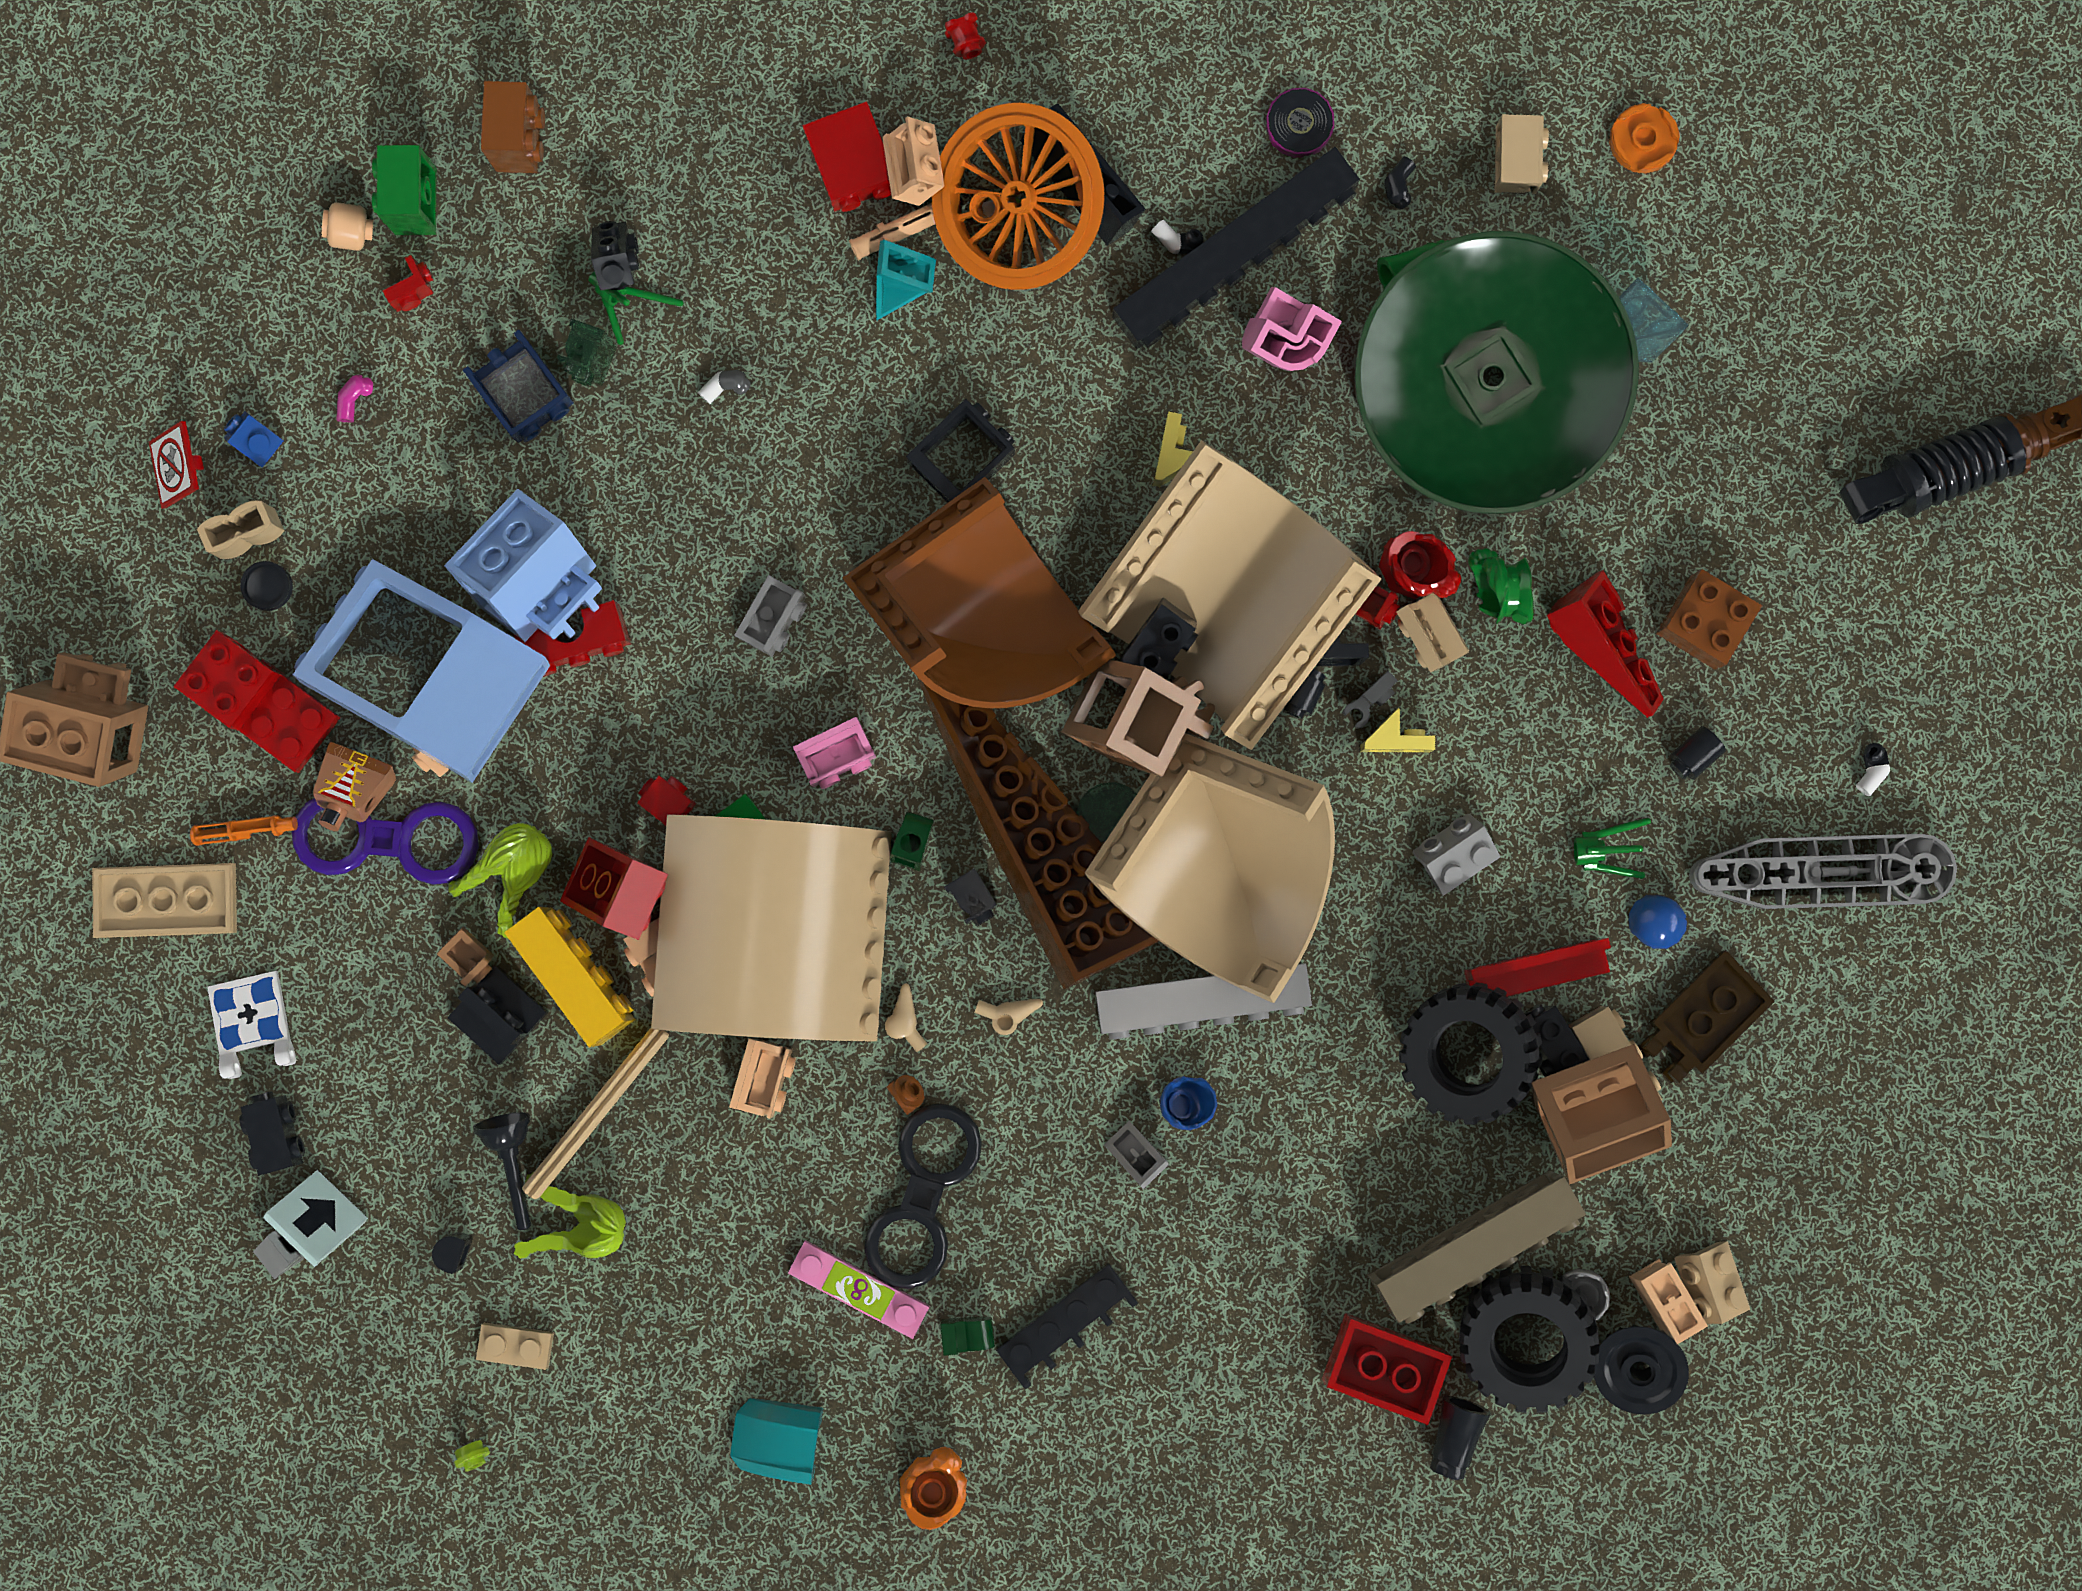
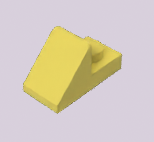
[1153,412,1193,487]
[1360,708,1435,752]

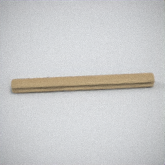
[522,1028,669,1199]

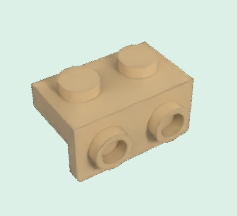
[1396,593,1469,673]
[1675,1241,1750,1324]

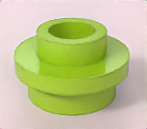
[454,1440,490,1471]

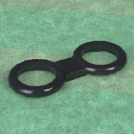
[864,1103,982,1289]

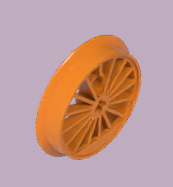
[932,103,1104,290]

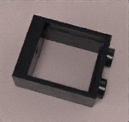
[906,399,1015,503]

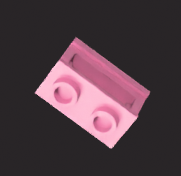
[793,717,877,789]

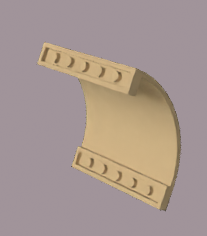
[1078,440,1381,750]
[651,815,891,1041]

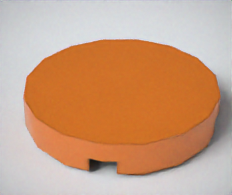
[1609,103,1680,174]

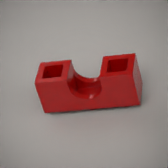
[514,600,631,677]

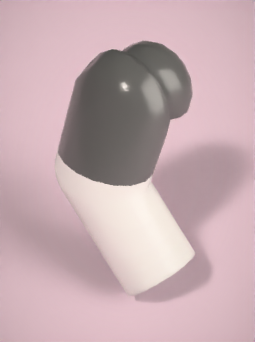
[698,370,751,404]

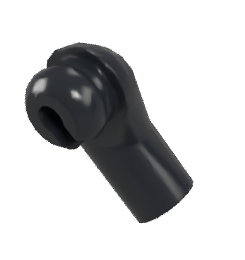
[1384,156,1416,209]

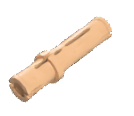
[849,203,935,261]

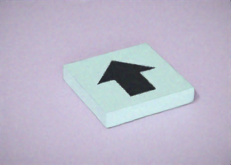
[263,1170,368,1267]

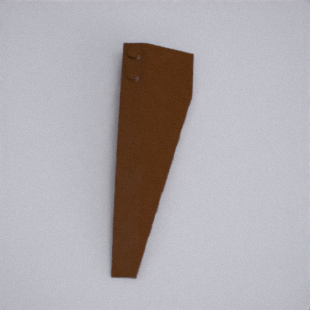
[917,677,1159,990]

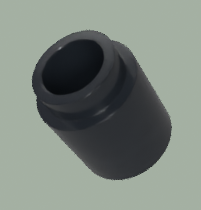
[1283,669,1326,719]

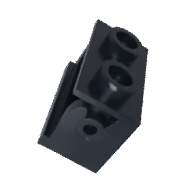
[944,868,998,927]

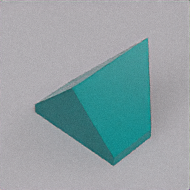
[876,240,936,321]

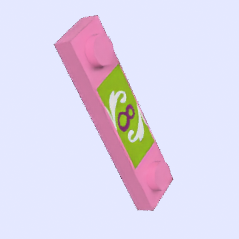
[788,1240,930,1339]

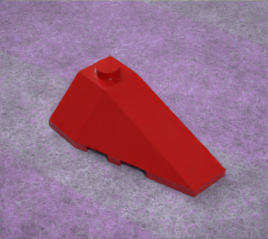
[1546,570,1664,718]

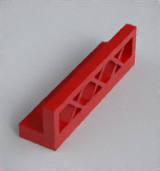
[1464,938,1611,997]

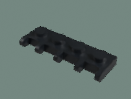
[996,1263,1138,1389]

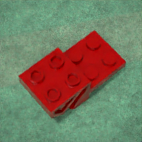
[173,630,341,773]

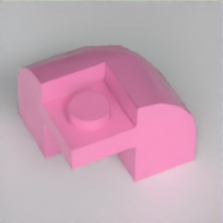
[1242,287,1342,371]

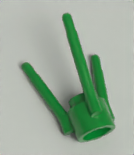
[1573,818,1651,879]

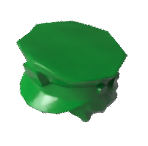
[1468,548,1534,625]

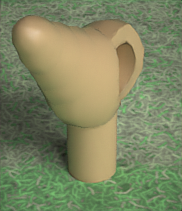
[885,983,927,1052]
[974,999,1043,1035]

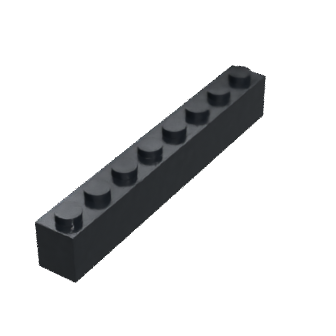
[1112,147,1360,350]

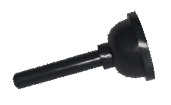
[473,1112,531,1230]

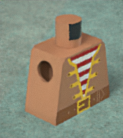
[313,741,396,831]

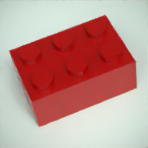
[560,837,668,940]
[1321,1312,1452,1425]

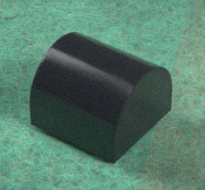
[432,1232,473,1274]

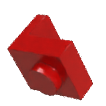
[383,255,434,312]
[1355,586,1400,630]

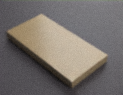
[92,863,237,938]

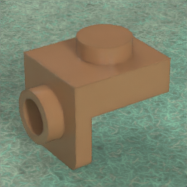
[437,927,494,986]

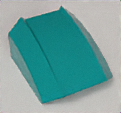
[730,1398,823,1485]

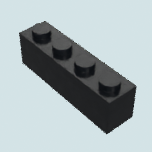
[1020,103,1146,246]

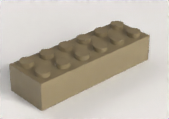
[1367,1170,1586,1323]

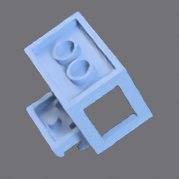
[444,489,602,642]

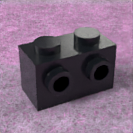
[1121,598,1198,679]

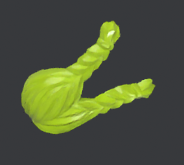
[448,823,552,939]
[514,1172,626,1259]

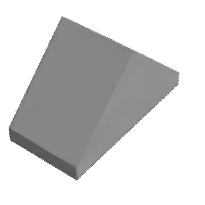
[1104,1121,1169,1189]

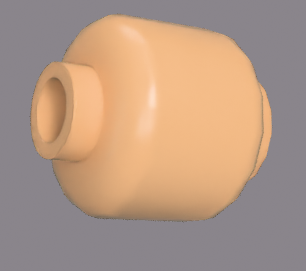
[322,202,374,251]

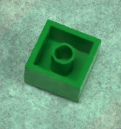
[372,145,437,235]

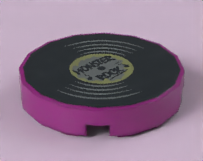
[1266,88,1335,158]

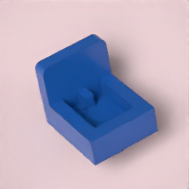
[224,411,283,467]

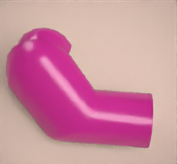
[336,375,373,423]

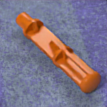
[190,815,298,846]

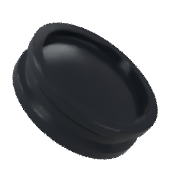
[240,561,293,611]

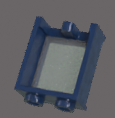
[463,330,574,443]

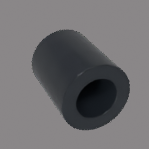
[1670,726,1726,780]

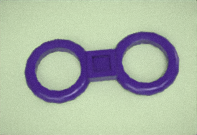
[291,798,479,885]

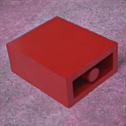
[802,101,891,212]

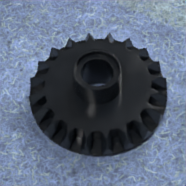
[1594,1324,1689,1415]

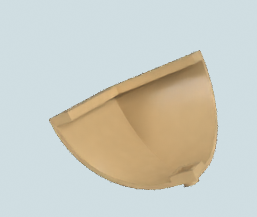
[1085,733,1335,1003]

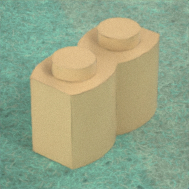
[197,501,284,559]

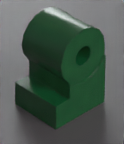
[891,811,934,871]
[940,1316,995,1356]

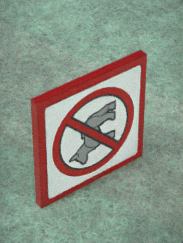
[149,421,204,509]

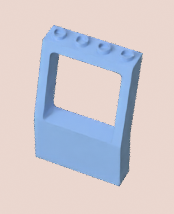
[293,559,550,783]

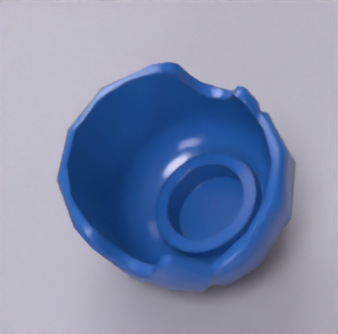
[1629,895,1687,949]
[1159,1076,1217,1130]

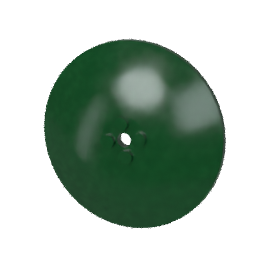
[1355,231,1639,514]

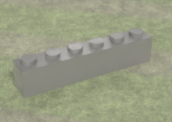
[1095,963,1312,1040]

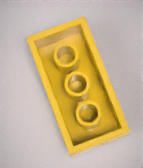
[504,907,636,1048]

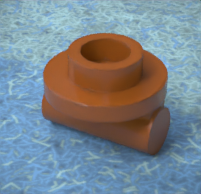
[886,1075,924,1115]

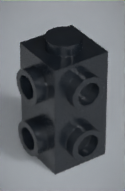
[591,221,640,290]
[1524,1003,1590,1077]
[239,1091,305,1176]

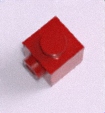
[637,775,697,826]

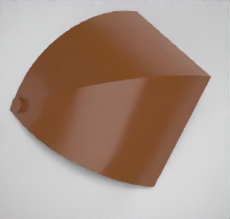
[842,477,1116,708]

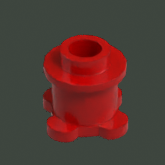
[944,12,986,60]

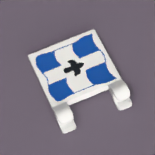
[207,971,297,1079]

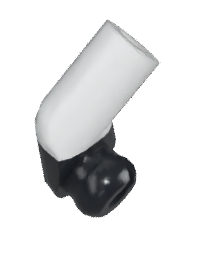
[1151,220,1204,254]
[1856,743,1890,796]

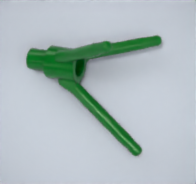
[588,271,684,345]

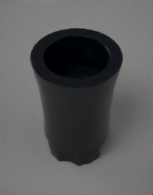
[1430,1396,1491,1480]

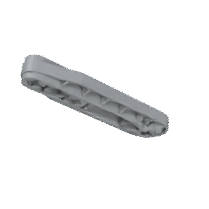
[1689,834,1957,909]

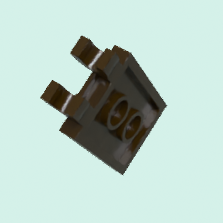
[1638,950,1775,1083]

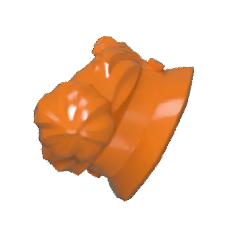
[899,1447,967,1530]

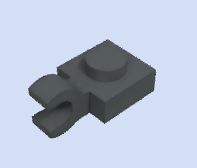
[1342,671,1398,729]

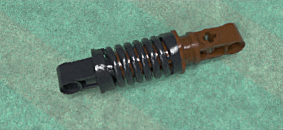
[1839,394,2082,524]

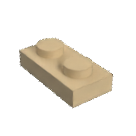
[476,1322,554,1370]

